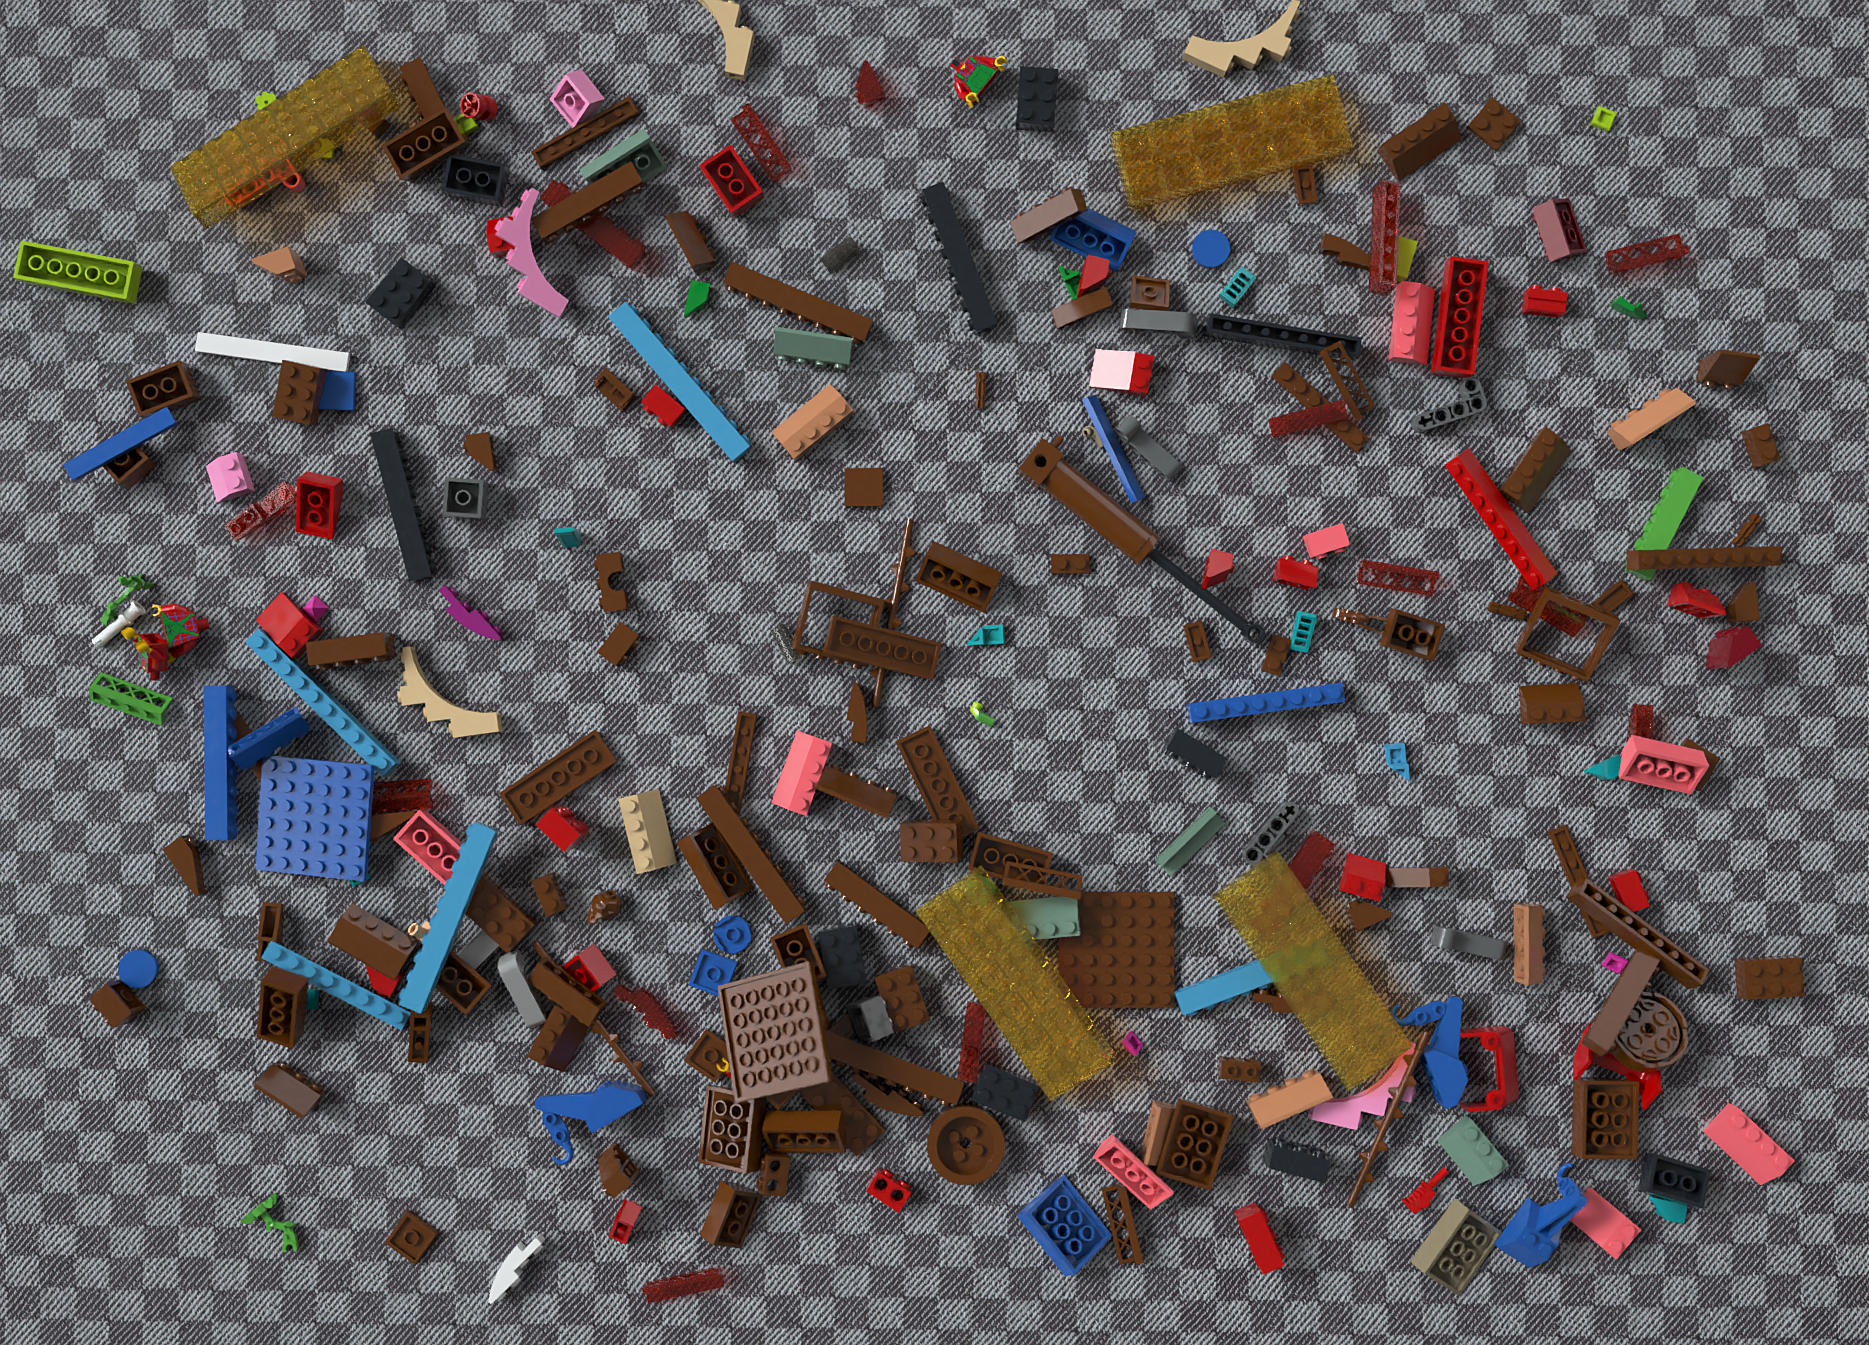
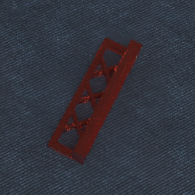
[730,103,792,183]
[1604,234,1690,275]
[1268,399,1348,437]
[1356,560,1440,596]
[1507,574,1587,638]
[372,779,434,812]
[642,1266,725,1303]

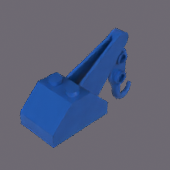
[1390,996,1468,1109]
[535,1080,648,1165]
[1495,1163,1588,1268]

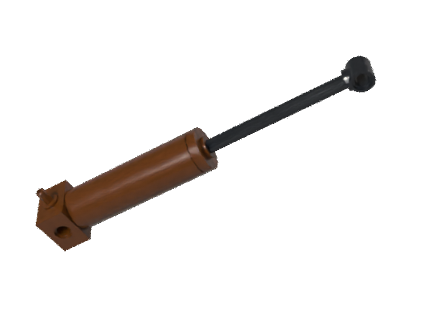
[1017,435,1265,644]

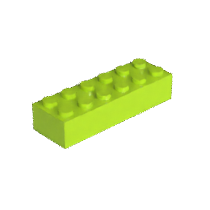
[13,240,143,304]

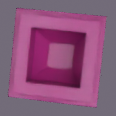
[302,595,330,622]
[1601,952,1628,974]
[1122,1031,1144,1056]

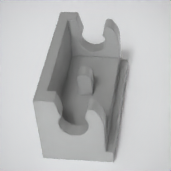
[458,930,499,969]

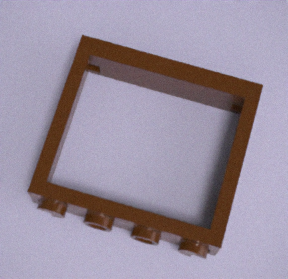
[791,581,885,670]
[1514,586,1620,682]

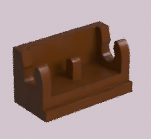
[593,367,636,412]

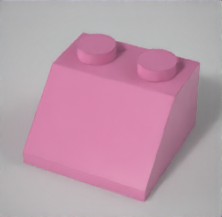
[550,69,605,128]
[206,452,255,503]

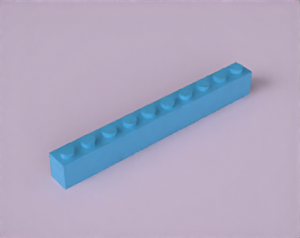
[608,302,751,463]
[245,628,401,777]
[399,822,500,1014]

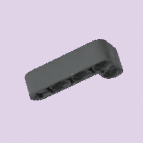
[1119,309,1198,340]
[1411,377,1487,433]
[1114,415,1182,481]
[1242,801,1299,876]
[1430,925,1508,960]

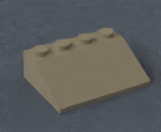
[1410,1198,1502,1296]

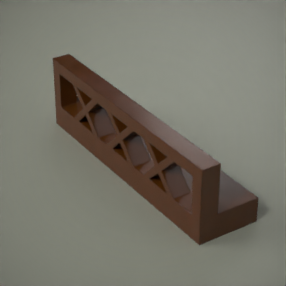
[1319,341,1375,422]
[1002,861,1083,900]
[1101,1183,1144,1265]

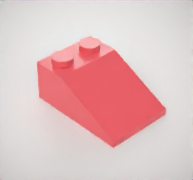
[1570,1187,1641,1259]

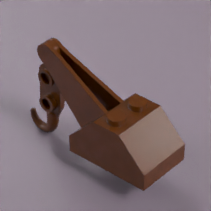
[1332,608,1445,661]
[770,923,831,1031]

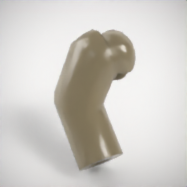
[1082,426,1104,449]

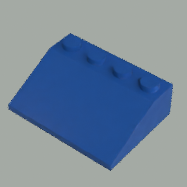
[1017,1175,1113,1276]

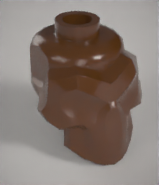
[587,890,622,924]

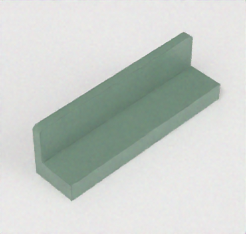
[1155,807,1225,876]

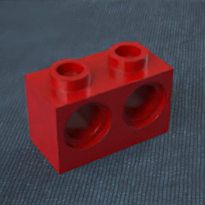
[866,1168,911,1213]

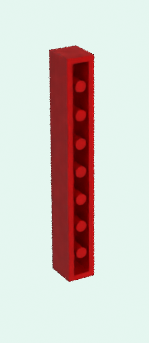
[1445,448,1557,590]

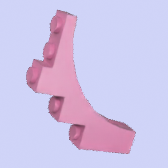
[494,188,569,317]
[1308,1039,1416,1130]

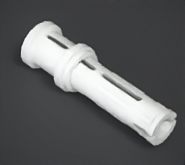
[92,600,146,649]

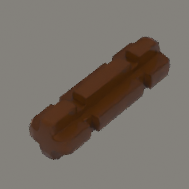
[975,372,986,410]
[1732,514,1762,547]
[1488,601,1526,620]

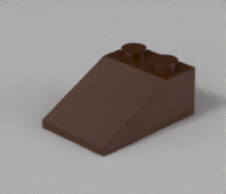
[1697,349,1760,390]

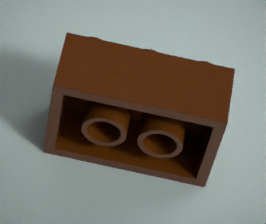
[126,360,201,419]
[272,360,328,425]
[900,820,963,862]
[1734,955,1804,1000]
[875,963,930,1033]

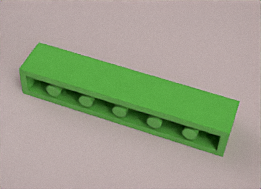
[1625,467,1704,581]

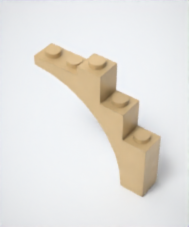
[697,0,755,81]
[1182,0,1300,78]
[398,646,503,738]

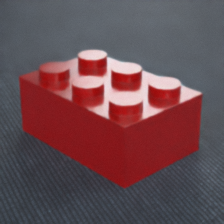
[699,145,765,219]
[536,806,590,852]
[1234,1202,1285,1275]

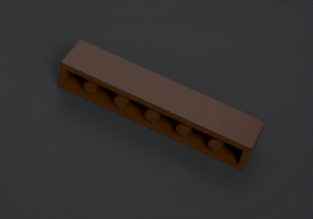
[531,162,645,243]
[824,861,931,948]
[1581,946,1660,1057]

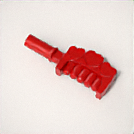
[1402,1167,1449,1214]

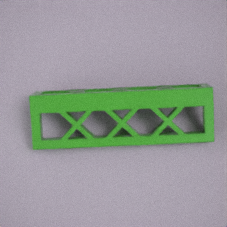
[89,672,173,726]

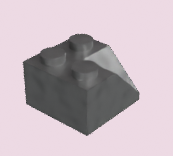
[845,996,894,1042]

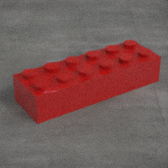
[1430,256,1489,379]

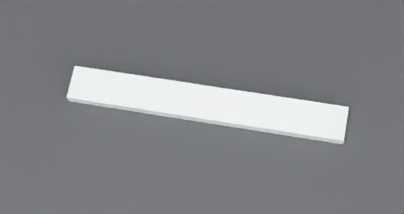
[195,332,351,372]

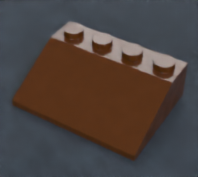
[815,764,897,819]
[1571,1077,1639,1160]
[698,1085,767,1174]
[1155,1098,1234,1191]

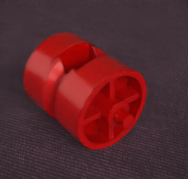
[460,92,497,121]

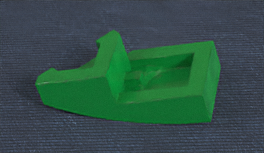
[1058,266,1090,300]
[684,280,710,318]
[1610,296,1648,320]

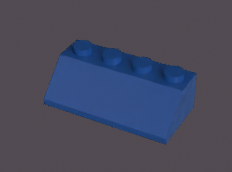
[1049,208,1137,272]
[228,706,310,770]

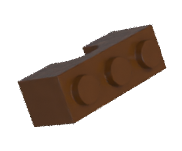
[594,552,629,613]

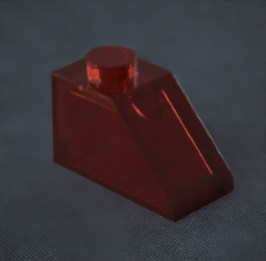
[854,60,885,109]

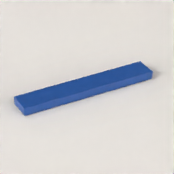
[1083,395,1145,503]
[63,407,178,482]

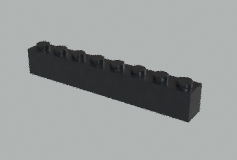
[920,182,997,335]
[1204,313,1362,361]
[370,428,437,583]

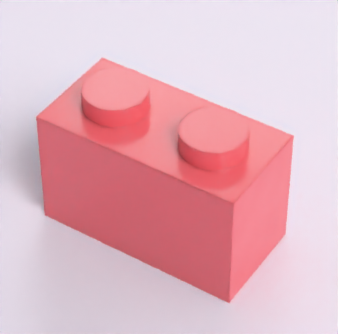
[1303,523,1350,560]

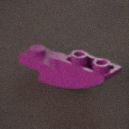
[439,585,505,641]

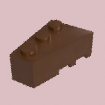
[598,1142,640,1199]

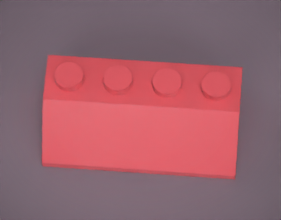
[1388,281,1435,365]
[772,730,833,816]
[1619,735,1709,794]
[393,809,462,885]
[1703,1103,1794,1185]
[1093,1134,1174,1210]

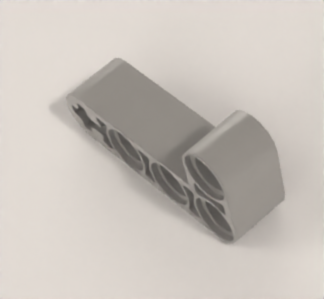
[498,949,548,1029]

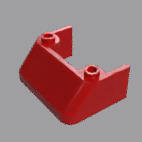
[1573,1022,1662,1110]
[1460,1026,1519,1112]

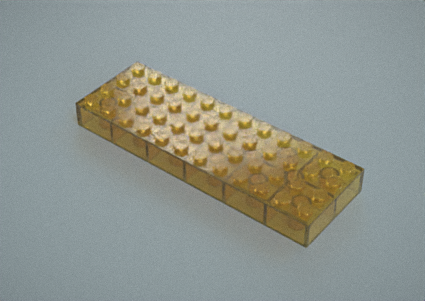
[169,45,402,229]
[1110,74,1353,211]
[1212,851,1413,1091]
[916,865,1117,1101]

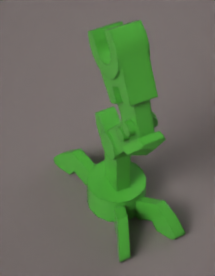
[100,573,154,627]
[240,1193,299,1252]

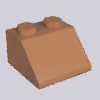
[251,246,307,284]

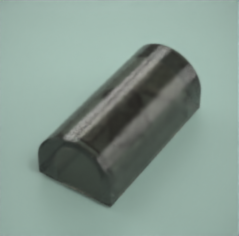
[819,236,861,275]
[770,624,803,665]

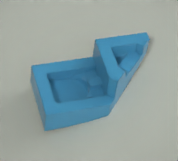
[1384,742,1410,780]

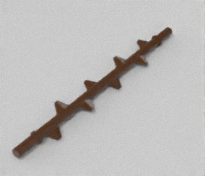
[870,518,915,708]
[532,941,656,1098]
[1346,1030,1431,1207]

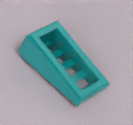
[1218,266,1257,308]
[554,527,582,548]
[1289,611,1317,653]

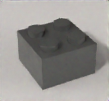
[442,477,489,521]

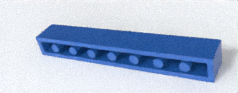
[1187,683,1345,723]
[204,685,238,840]

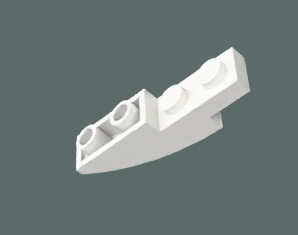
[488,1234,545,1304]

